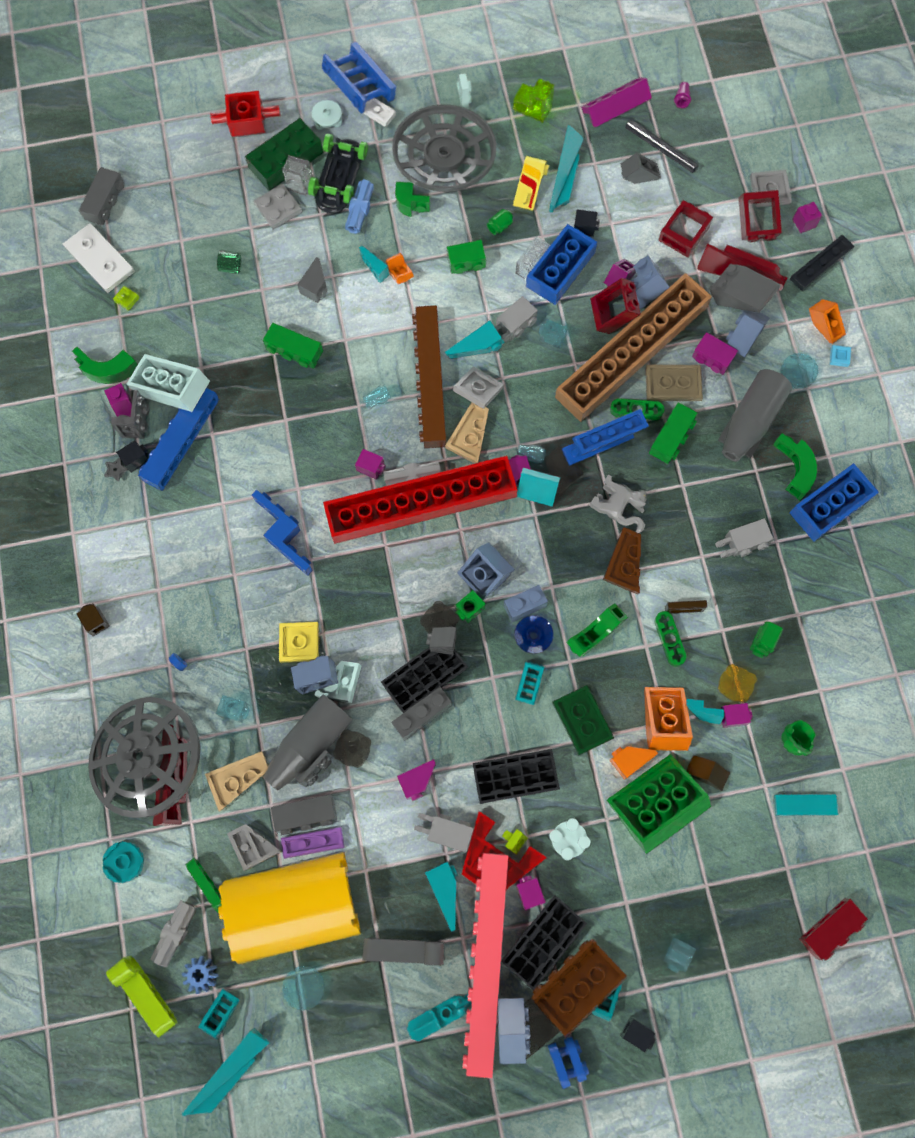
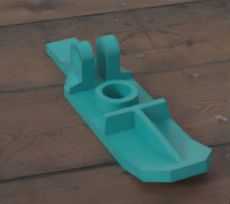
[406,994,472,1042]

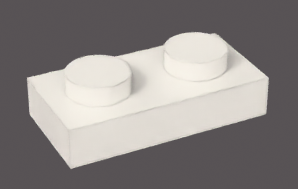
[363,98,396,127]

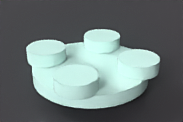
[312,100,342,130]
[549,819,590,860]

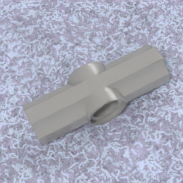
[384,461,441,486]
[150,900,197,967]

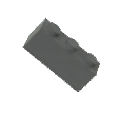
[79,167,124,226]
[391,687,452,741]
[271,794,337,835]

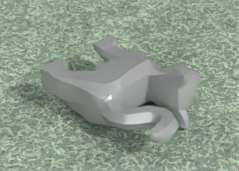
[590,475,647,533]

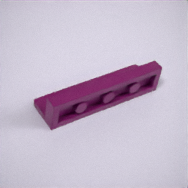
[581,77,652,127]

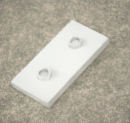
[63,223,135,293]

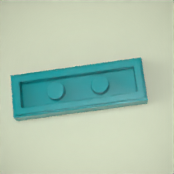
[774,795,838,816]

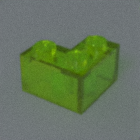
[513,78,555,123]

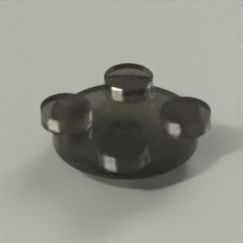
[420,601,459,634]
[333,729,372,768]

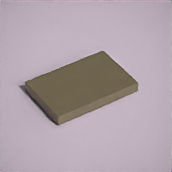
[645,365,703,401]

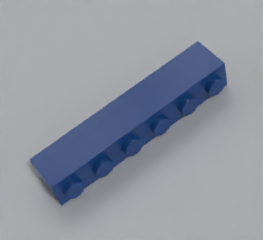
[138,388,219,491]

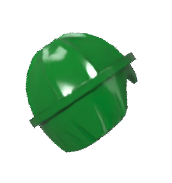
[781,720,815,756]

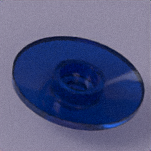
[514,615,554,654]

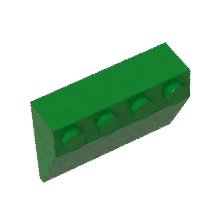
[607,754,711,854]

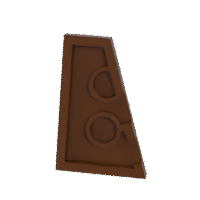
[603,527,641,595]

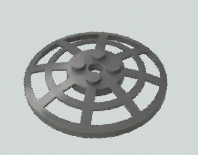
[392,104,496,192]
[88,697,201,818]

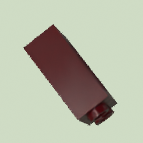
[738,190,782,242]
[658,200,713,258]
[590,278,641,334]

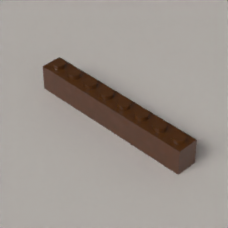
[412,305,446,449]

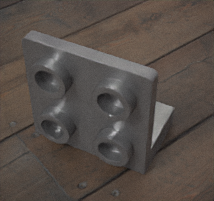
[111,390,149,439]

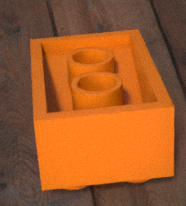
[644,687,693,751]

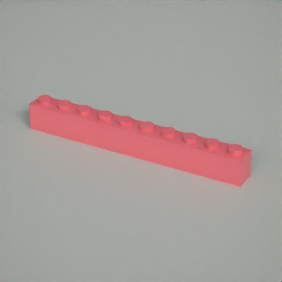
[463,853,508,1078]

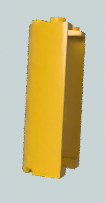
[218,851,361,964]

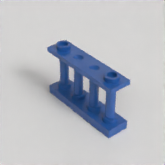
[322,42,396,114]
[562,409,649,466]

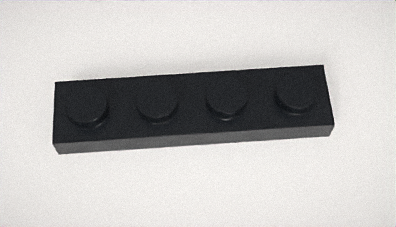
[790,235,855,291]

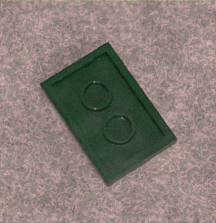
[552,685,614,756]

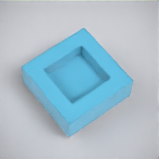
[830,345,851,367]

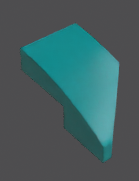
[686,699,724,724]

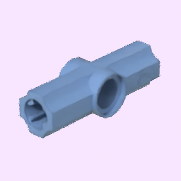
[345,179,374,234]

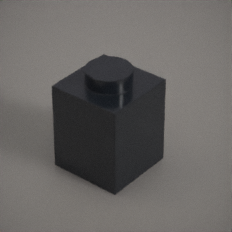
[574,209,600,237]
[116,440,149,473]
[620,1016,656,1053]

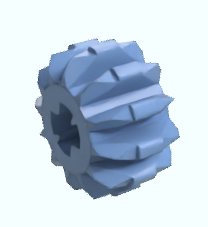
[182,956,219,994]

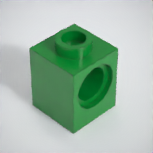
[455,590,486,623]

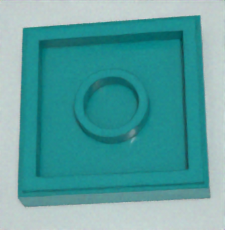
[517,468,560,507]

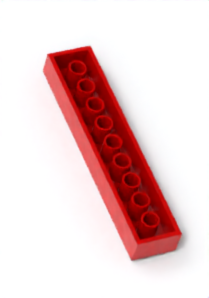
[323,455,517,544]

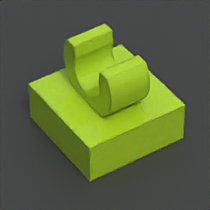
[113,286,140,311]
[502,829,528,855]

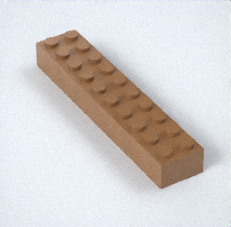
[555,273,712,422]

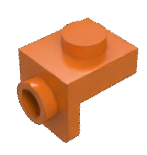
[386,253,414,284]

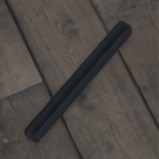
[625,119,698,173]

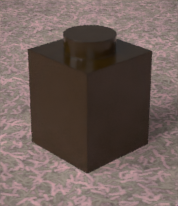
[76,603,110,637]

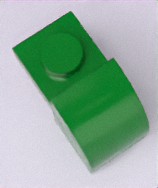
[395,181,430,217]

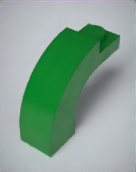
[72,347,138,384]
[773,433,817,500]
[566,603,628,657]

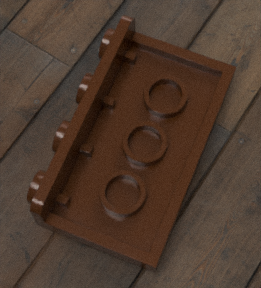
[532,939,627,1038]

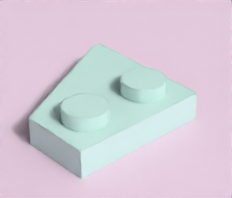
[457,74,472,109]
[315,661,362,703]

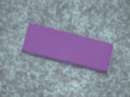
[281,827,345,859]

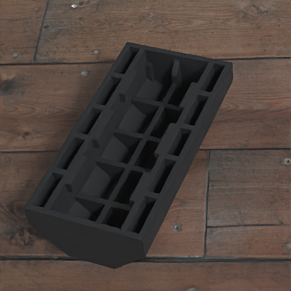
[381,647,468,713]
[473,749,560,804]
[501,895,587,991]

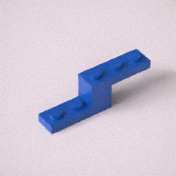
[252,490,313,576]

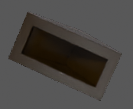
[686,755,730,791]

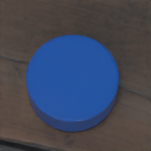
[168,653,188,671]

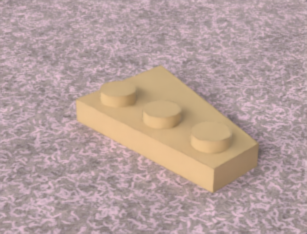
[445,402,489,464]
[205,751,268,812]

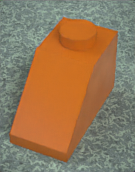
[809,299,846,344]
[609,746,658,780]

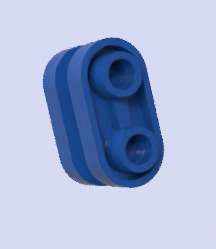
[547,1036,589,1089]

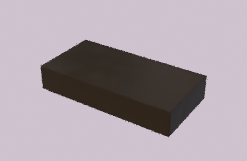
[665,600,707,614]

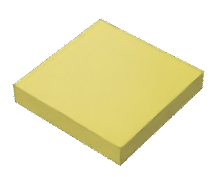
[279,622,319,663]

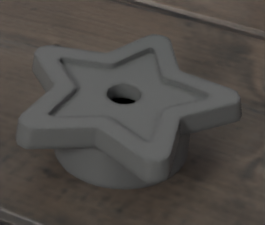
[104,458,128,481]

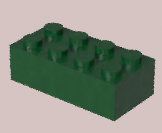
[245,118,324,191]

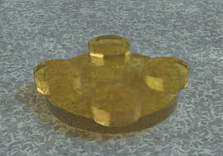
[718,664,757,703]

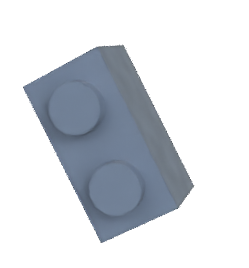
[503,585,548,623]
[291,656,338,695]

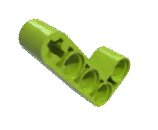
[106,956,177,1038]

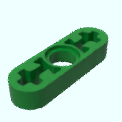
[610,398,665,420]
[654,611,686,667]
[185,857,222,913]

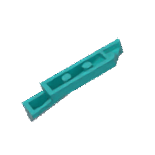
[549,125,583,213]
[182,1028,270,1116]

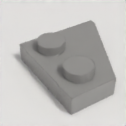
[227,824,281,871]

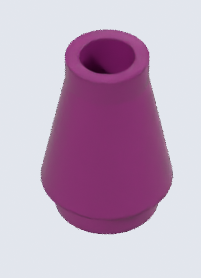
[674,82,691,108]

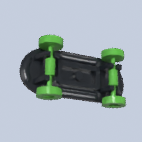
[308,133,368,214]

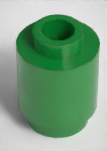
[487,209,513,235]

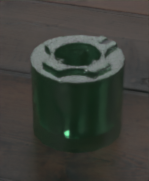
[217,250,241,274]

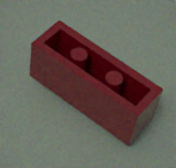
[799,898,868,961]

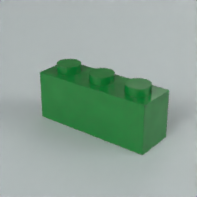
[263,322,323,369]
[649,402,698,464]

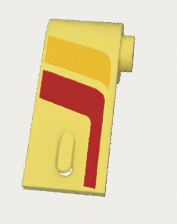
[513,156,549,211]

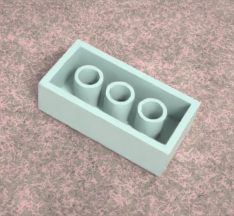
[126,354,210,412]

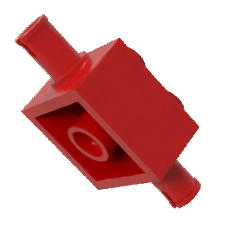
[210,90,280,137]

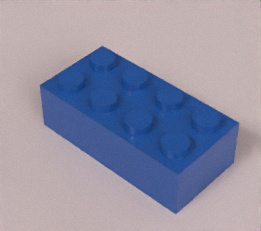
[526,224,597,305]
[790,463,879,542]

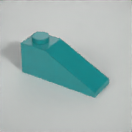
[445,320,505,359]
[425,862,458,932]

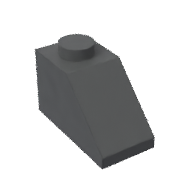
[620,152,661,184]
[297,257,327,303]
[426,627,457,655]

